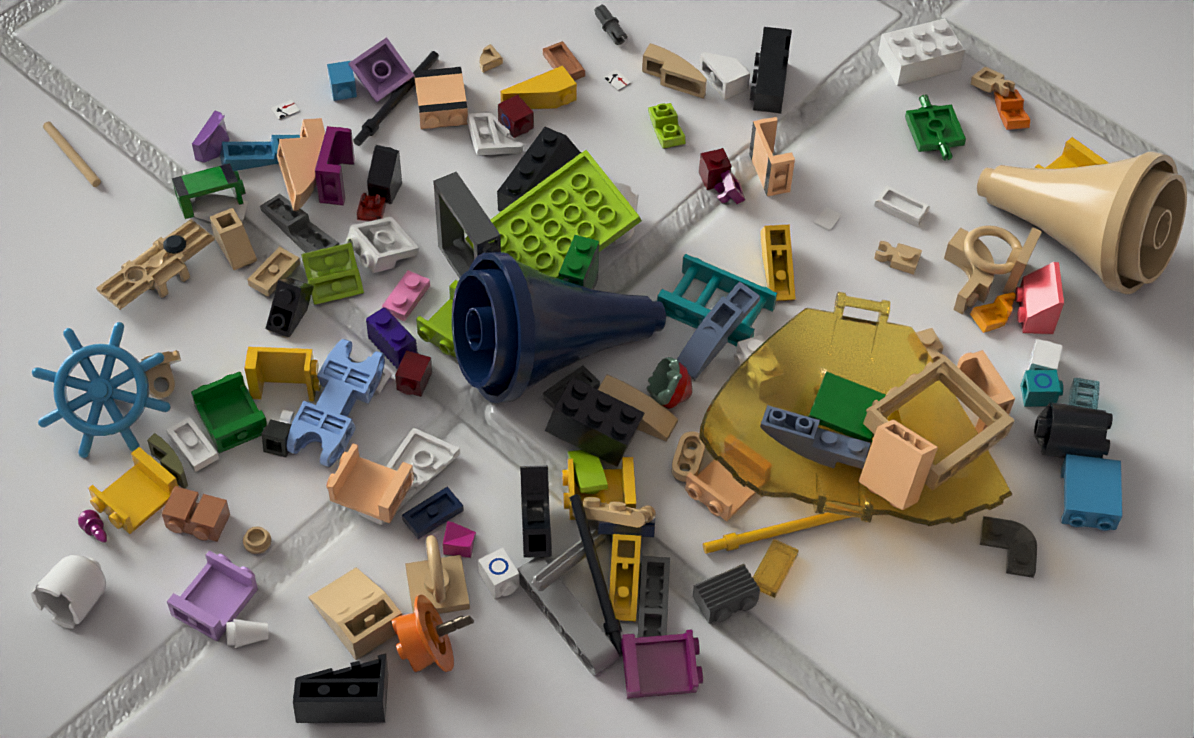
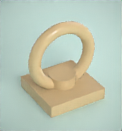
[964,226,1042,294]
[405,535,470,614]

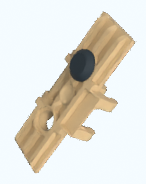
[96,219,215,310]

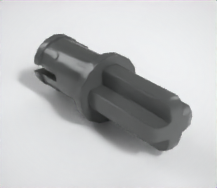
[594,4,627,45]

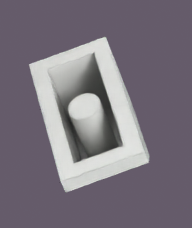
[699,52,750,100]

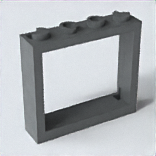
[433,171,501,278]

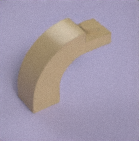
[944,228,994,314]

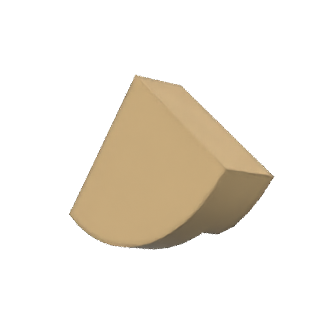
[479,44,503,72]

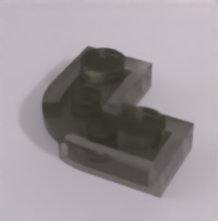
[980,516,1037,578]

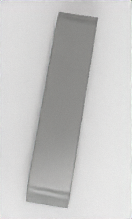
[517,557,619,675]

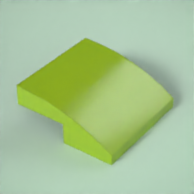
[301,243,364,305]

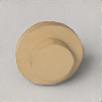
[243,526,271,554]

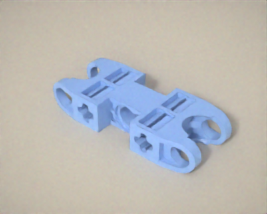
[287,339,385,467]

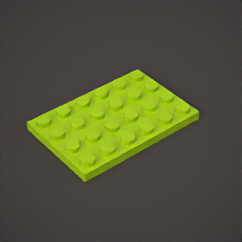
[465,150,642,280]

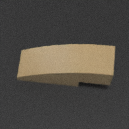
[642,43,707,99]
[598,375,678,442]

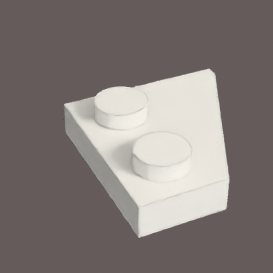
[467,113,523,156]

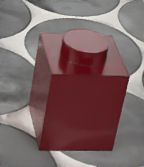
[498,94,534,138]
[699,148,732,190]
[395,350,432,397]

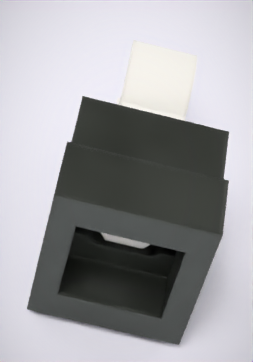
[262,409,294,457]

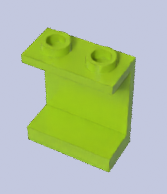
[416,280,458,359]

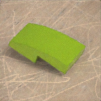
[648,103,686,149]
[568,450,608,494]

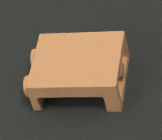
[957,350,1015,434]

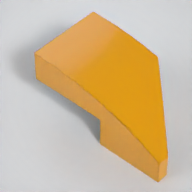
[970,292,1016,333]

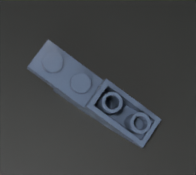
[677,281,760,380]
[760,405,870,469]

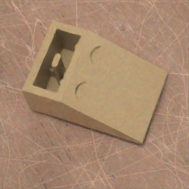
[308,567,402,660]

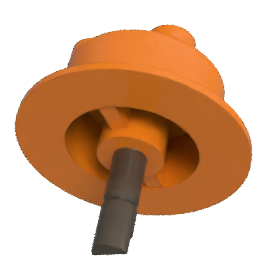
[392,595,474,672]

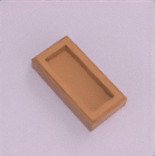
[543,41,585,81]

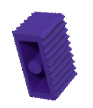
[366,307,418,369]

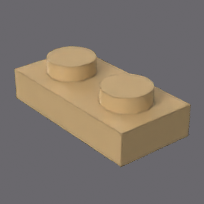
[247,246,300,297]

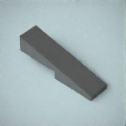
[260,194,339,253]
[637,556,670,638]

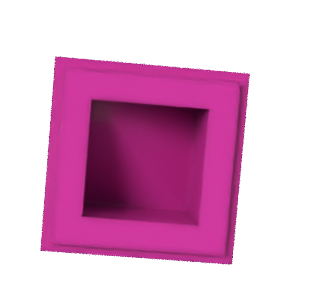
[443,521,476,558]

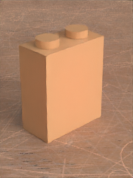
[859,419,938,510]

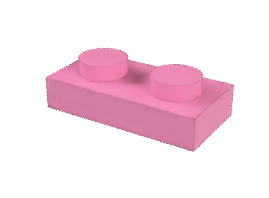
[382,270,430,321]

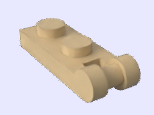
[573,497,656,528]

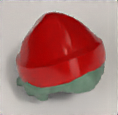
[646,357,692,409]

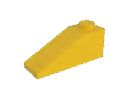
[500,66,577,109]
[760,224,796,301]
[609,534,641,621]

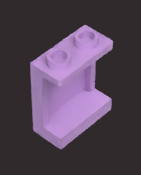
[167,551,258,641]

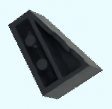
[750,27,792,114]
[293,653,389,723]

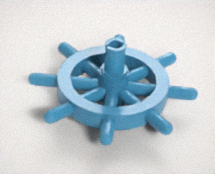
[32,322,171,458]

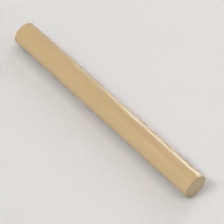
[43,121,101,187]

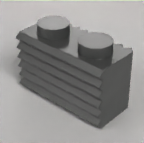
[692,564,760,624]

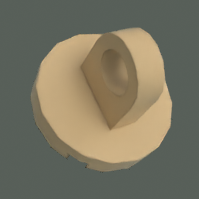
[128,350,181,399]

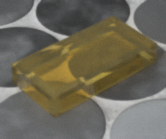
[753,539,799,598]

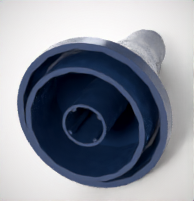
[452,252,666,403]

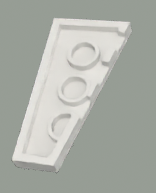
[358,427,460,525]

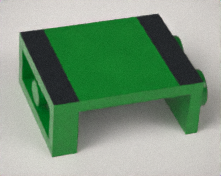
[171,163,246,219]
[559,235,599,290]

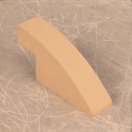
[277,118,325,211]

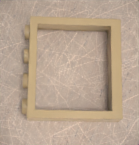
[863,356,1015,491]

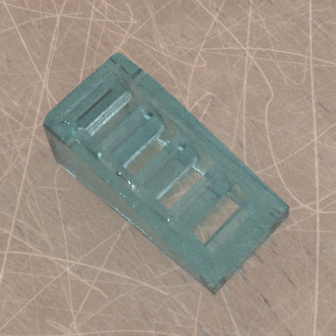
[1069,378,1100,409]

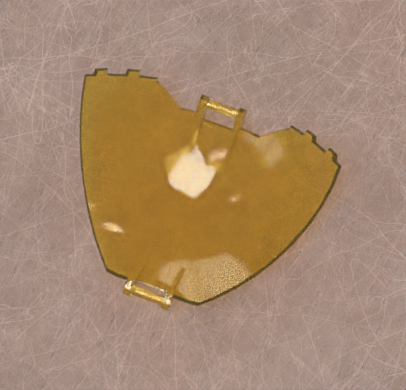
[699,291,1013,527]

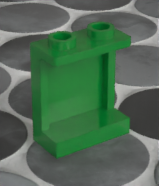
[808,371,886,443]
[191,372,267,454]

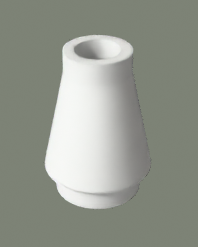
[226,619,268,648]

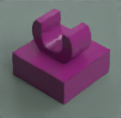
[714,170,745,204]

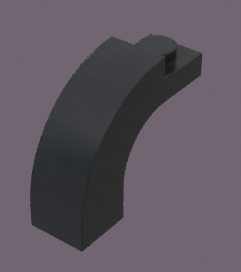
[520,465,552,558]

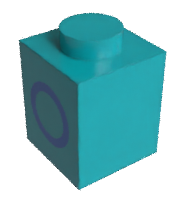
[1020,370,1064,407]

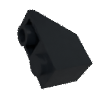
[367,144,402,204]
[265,278,314,337]

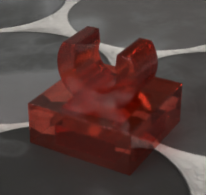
[356,193,386,221]

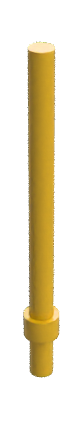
[703,504,862,554]

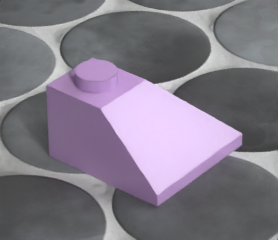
[348,37,414,103]

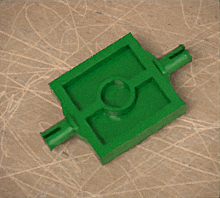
[905,94,966,161]

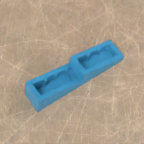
[220,135,300,171]

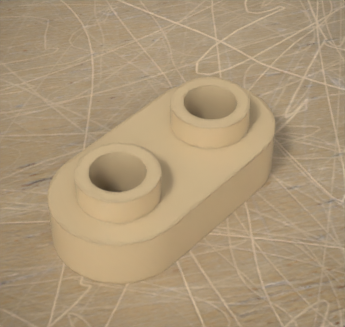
[671,431,706,482]

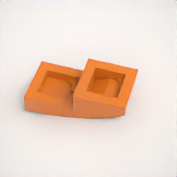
[994,89,1031,130]

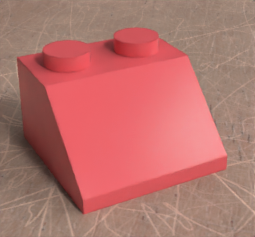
[1015,262,1064,334]

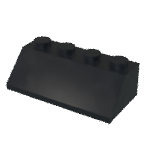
[497,127,581,212]

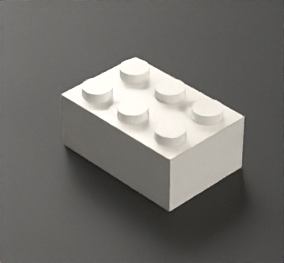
[878,18,965,86]

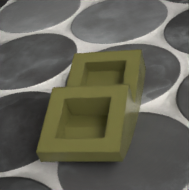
[147,433,188,489]

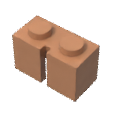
[162,486,230,542]

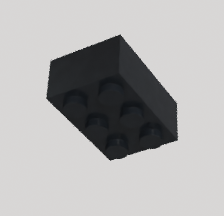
[545,377,645,467]

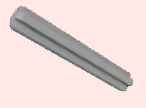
[531,528,607,591]

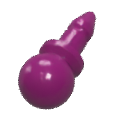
[78,509,107,543]

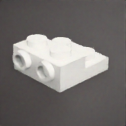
[346,217,419,273]

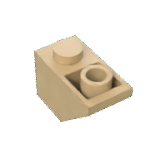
[210,208,257,270]

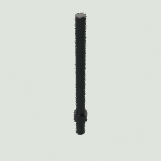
[353,51,439,146]
[570,494,623,657]

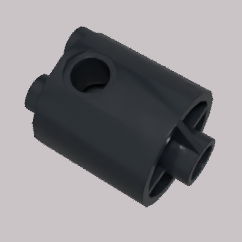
[1034,402,1113,458]

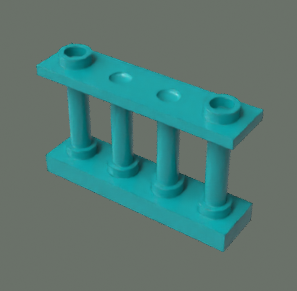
[657,254,777,346]

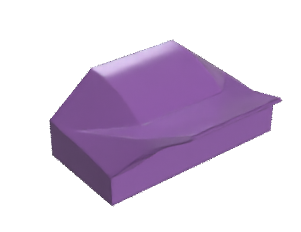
[192,111,230,163]

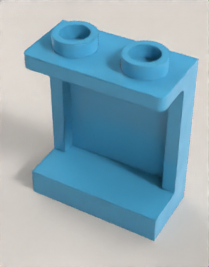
[1061,454,1122,531]

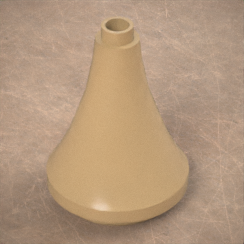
[977,151,1187,294]

